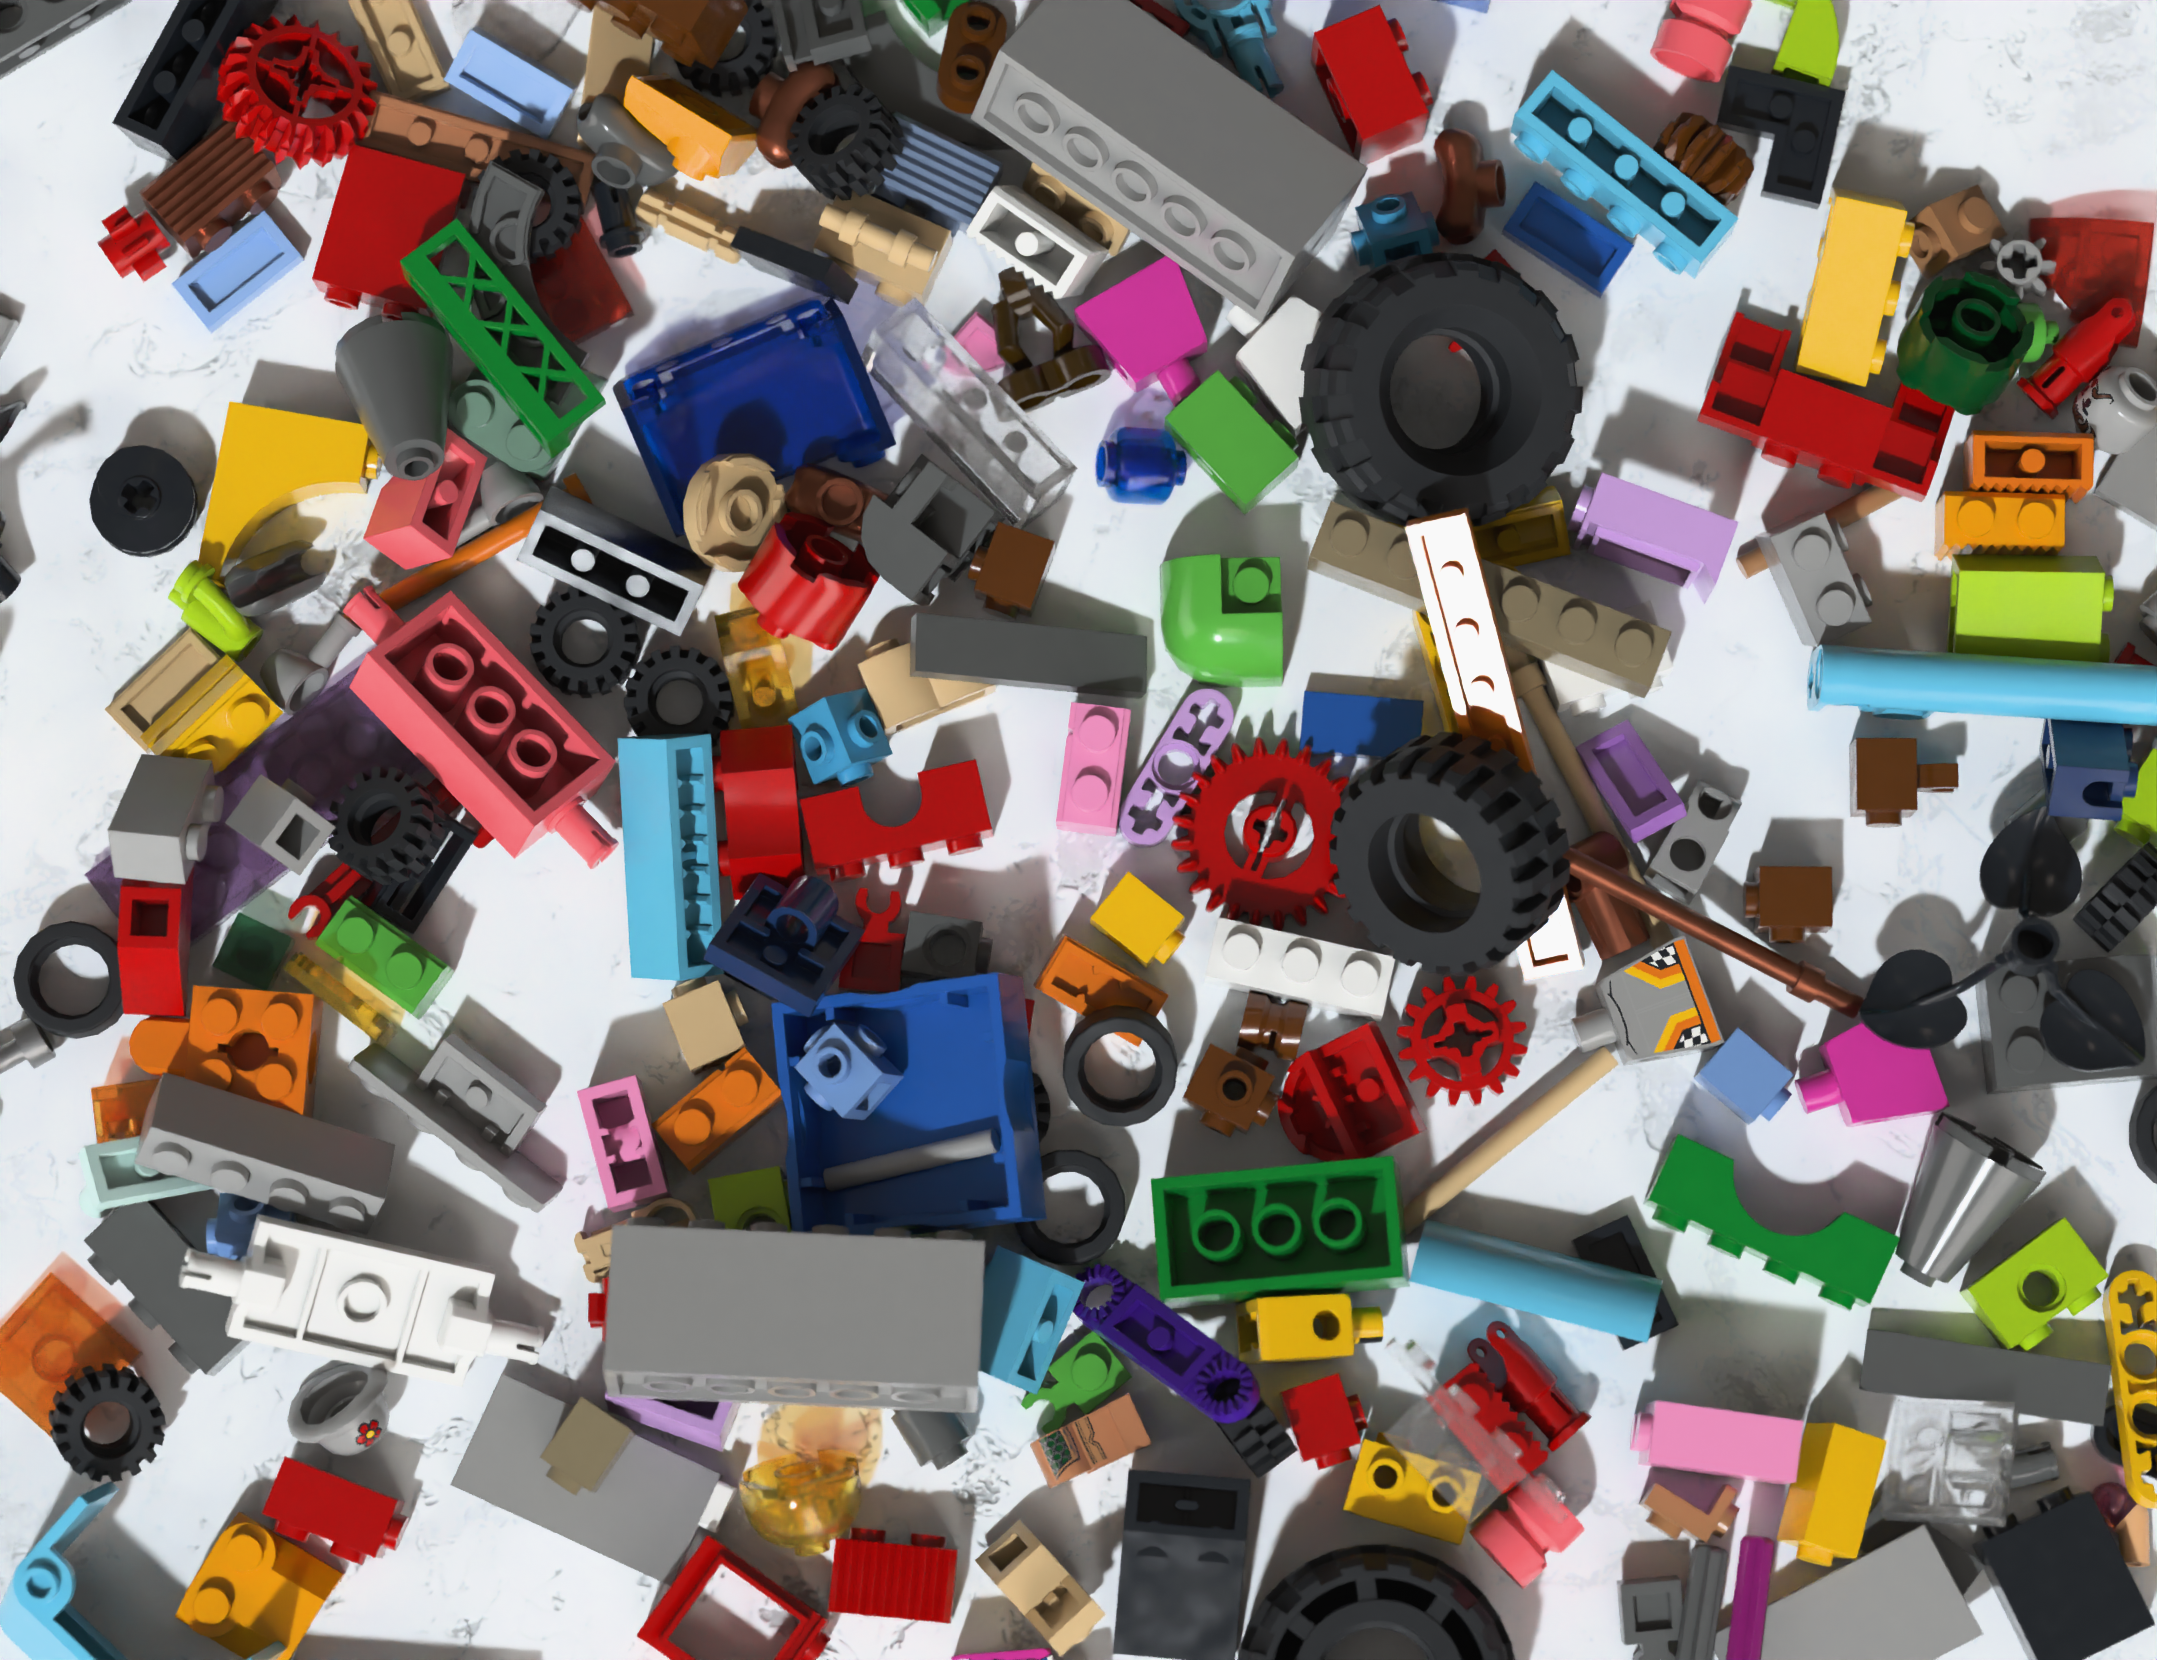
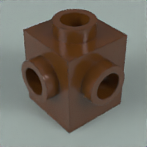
[1182,1043,1280,1138]

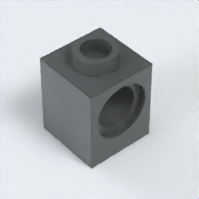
[901,911,993,981]

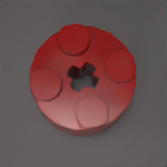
[737,512,880,651]

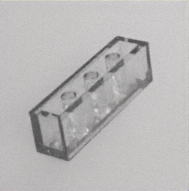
[859,297,1078,530]

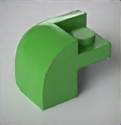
[1159,554,1283,688]

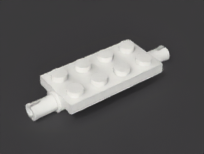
[179,1214,544,1388]

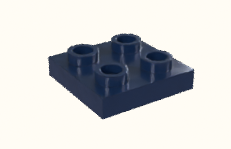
[703,873,865,1018]

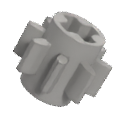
[1980,229,2056,303]

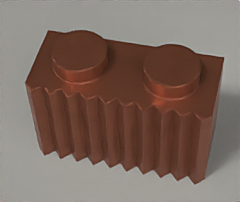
[139,121,282,258]

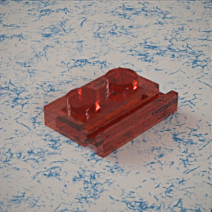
[531,215,634,346]

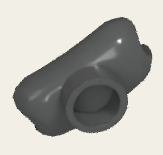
[577,93,679,189]
[225,540,327,617]

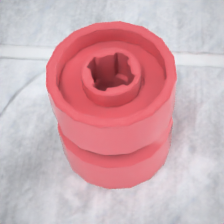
[1650,0,1752,83]
[1469,1473,1585,1589]

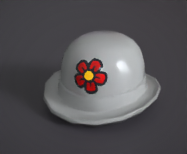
[287,1363,390,1456]

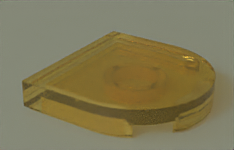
[283,951,398,1048]

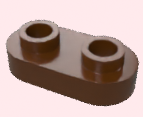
[936,1,1007,114]

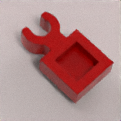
[838,888,906,994]

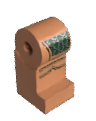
[1029,1393,1152,1489]

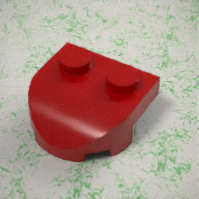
[1278,1021,1427,1162]

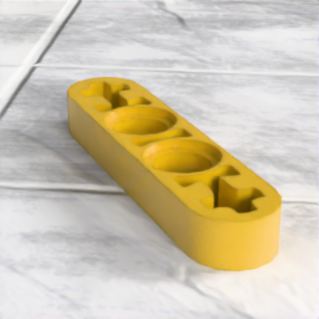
[2102,1270,2157,1509]

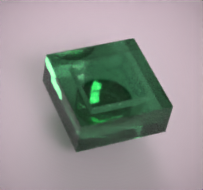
[212,912,296,991]

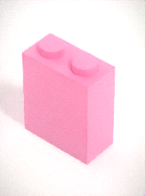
[1629,1400,1803,1485]

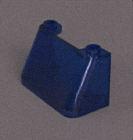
[612,295,896,538]

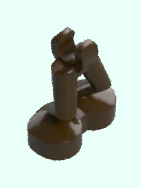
[991,266,1111,418]

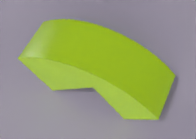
[1766,0,1839,87]

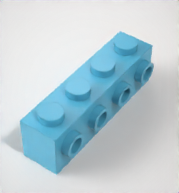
[1510,70,1739,279]

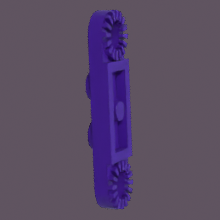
[1073,1264,1260,1423]

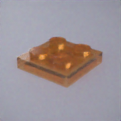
[0,1272,144,1438]

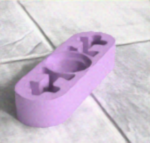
[1118,689,1234,848]

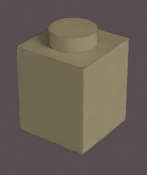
[540,1396,636,1496]

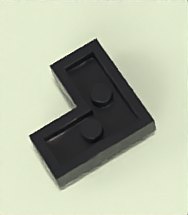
[1716,65,1846,210]

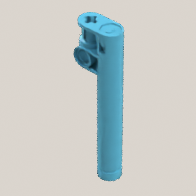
[1807,644,2157,726]

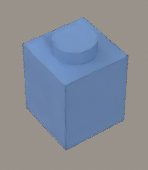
[1693,1028,1794,1125]

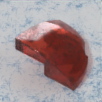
[2028,217,2154,349]

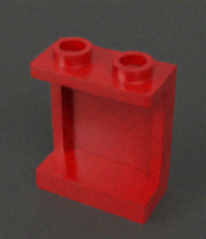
[312,145,472,321]

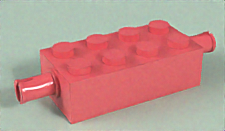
[343,585,619,869]

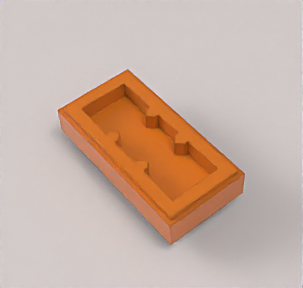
[1033,933,1169,1047]

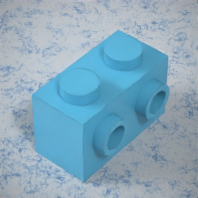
[979,1245,1085,1395]

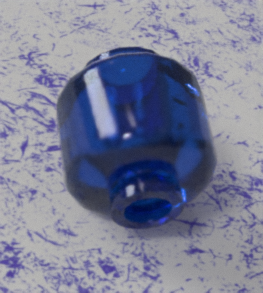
[1095,427,1187,505]

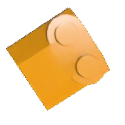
[623,73,758,181]
[175,1512,345,1660]

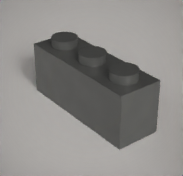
[83,1200,252,1377]

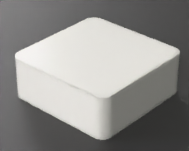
[698,1480,738,1533]

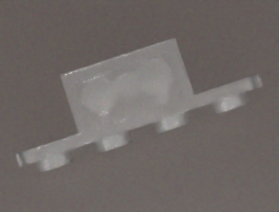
[1383,1337,1569,1525]

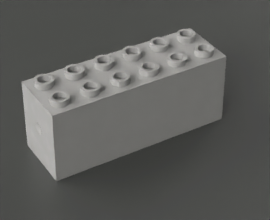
[971,0,1368,323]
[603,1217,985,1413]

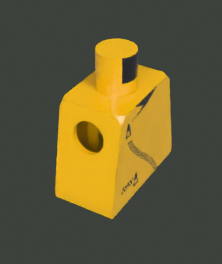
[1235,1294,1383,1365]

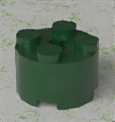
[1896,271,2035,416]

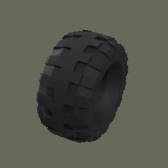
[1299,252,1583,527]
[1237,1544,1515,1660]

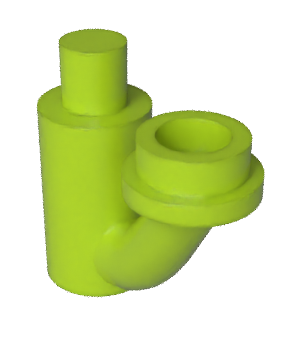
[168,560,264,663]

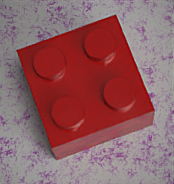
[1310,4,1433,165]

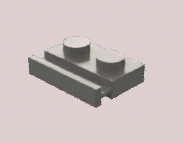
[772,0,872,72]

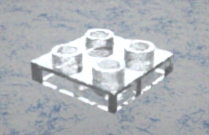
[1880,1397,2020,1527]

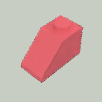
[363,427,488,570]

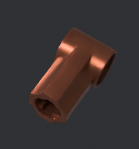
[1566,831,1651,960]

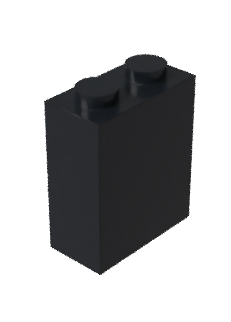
[1971,1485,2156,1660]

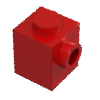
[1279,1373,1368,1470]

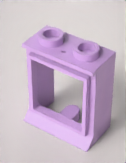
[1567,472,1739,605]

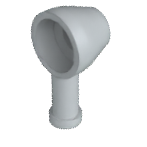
[455,461,544,550]
[260,611,362,716]

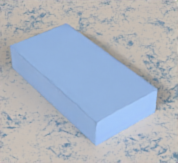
[444,26,578,140]
[171,210,304,334]

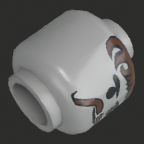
[2072,366,2157,455]

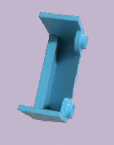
[0,1481,287,1660]

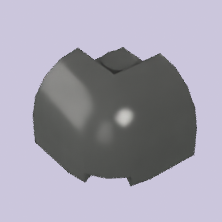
[861,454,1006,606]

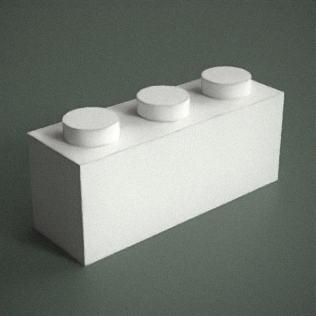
[1204,917,1395,1023]

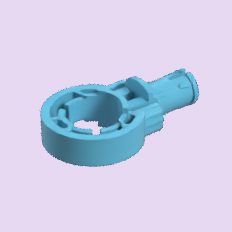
[1174,0,1284,99]

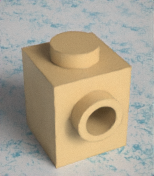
[662,977,750,1075]

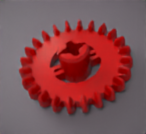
[1171,737,1350,931]

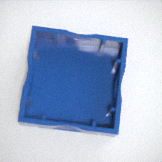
[771,972,1047,1236]

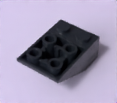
[1113,1469,1251,1660]

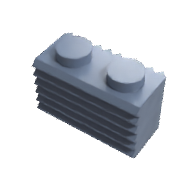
[867,111,1003,237]

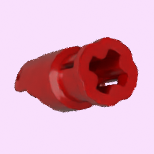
[2015,298,2137,420]
[1467,1321,1592,1452]

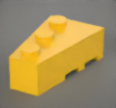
[1793,186,1915,387]

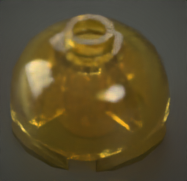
[738,1449,862,1556]

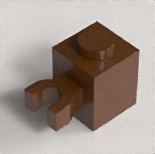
[1849,738,1959,828]

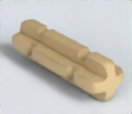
[635,189,742,264]

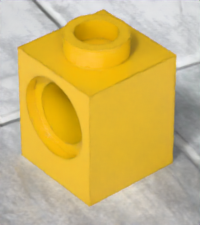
[1090,871,1186,969]

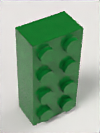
[1151,1156,1410,1309]

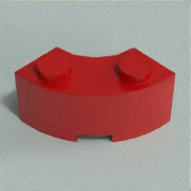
[712,725,805,900]

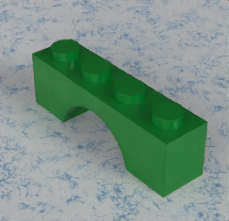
[1643,1134,1900,1311]

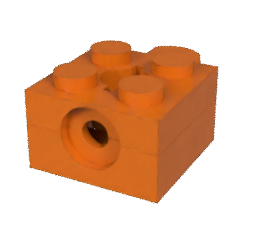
[129,985,323,1118]

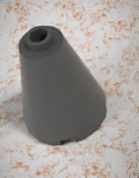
[335,312,454,481]
[1895,1112,2046,1288]

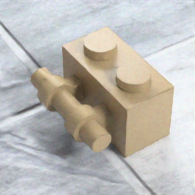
[813,190,953,308]

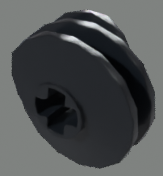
[89,445,199,558]

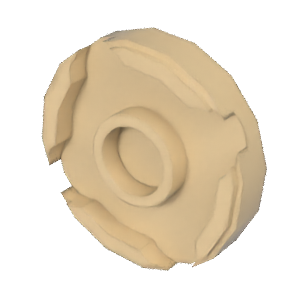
[683,453,788,572]

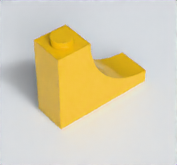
[198,401,383,589]

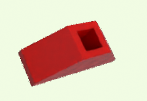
[117,865,194,1017]

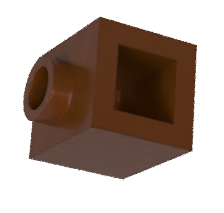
[967,521,1055,621]
[1743,866,1833,944]

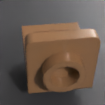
[1908,184,2007,280]
[1638,1483,1740,1543]

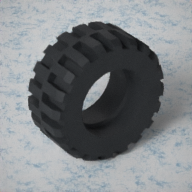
[1329,732,1571,976]

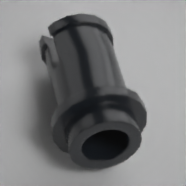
[591,181,646,258]

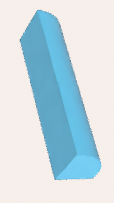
[617,734,724,981]
[1409,1219,1663,1343]

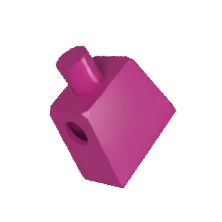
[1074,256,1208,407]
[1795,1023,1950,1127]

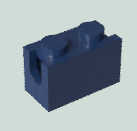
[2039,719,2138,821]

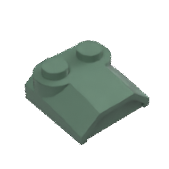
[448,365,609,482]

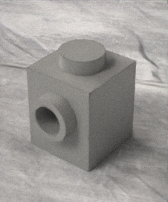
[225,774,335,876]

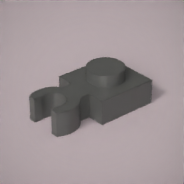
[1616,1575,1683,1660]

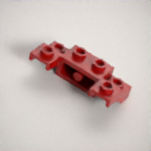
[1696,311,1955,503]

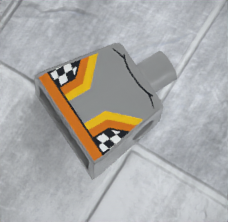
[1570,935,1725,1066]

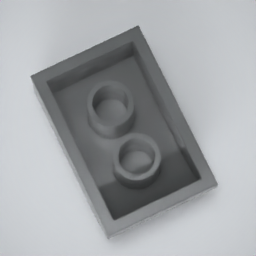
[1975,955,2157,1094]

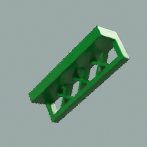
[400,218,606,459]

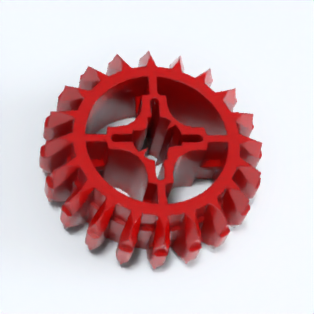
[216,14,378,170]

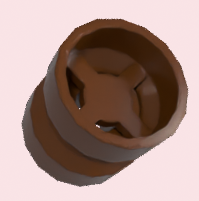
[1237,991,1308,1062]

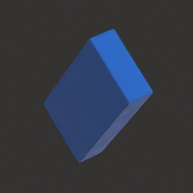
[1501,181,1634,298]
[1299,691,1424,760]

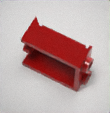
[636,1535,831,1660]

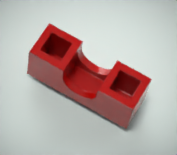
[800,759,993,883]

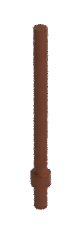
[1563,846,1864,1019]

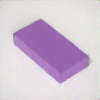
[1575,719,1687,844]

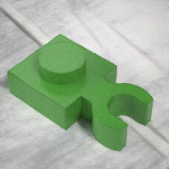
[1021,1331,1132,1435]

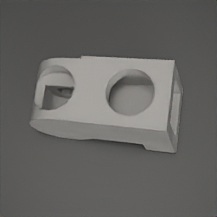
[1643,780,1742,905]

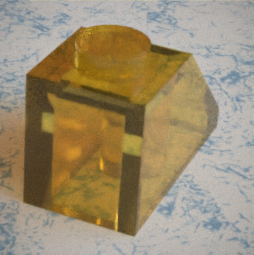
[714,606,800,740]

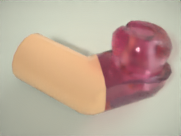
[2092,1482,2150,1567]

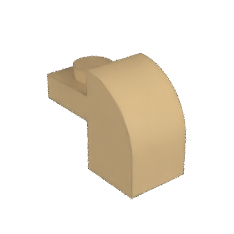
[975,1519,1106,1656]

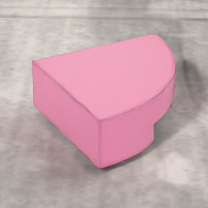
[937,311,1007,373]

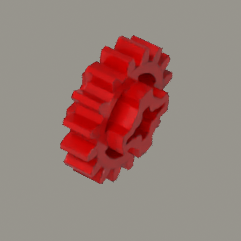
[1396,975,1528,1107]

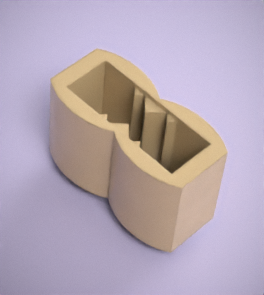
[857,638,996,736]

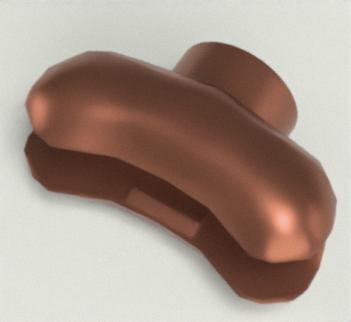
[749,60,840,169]
[1433,128,1506,245]
[784,463,889,543]

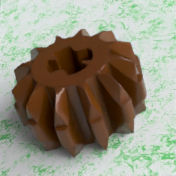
[1653,112,1754,207]

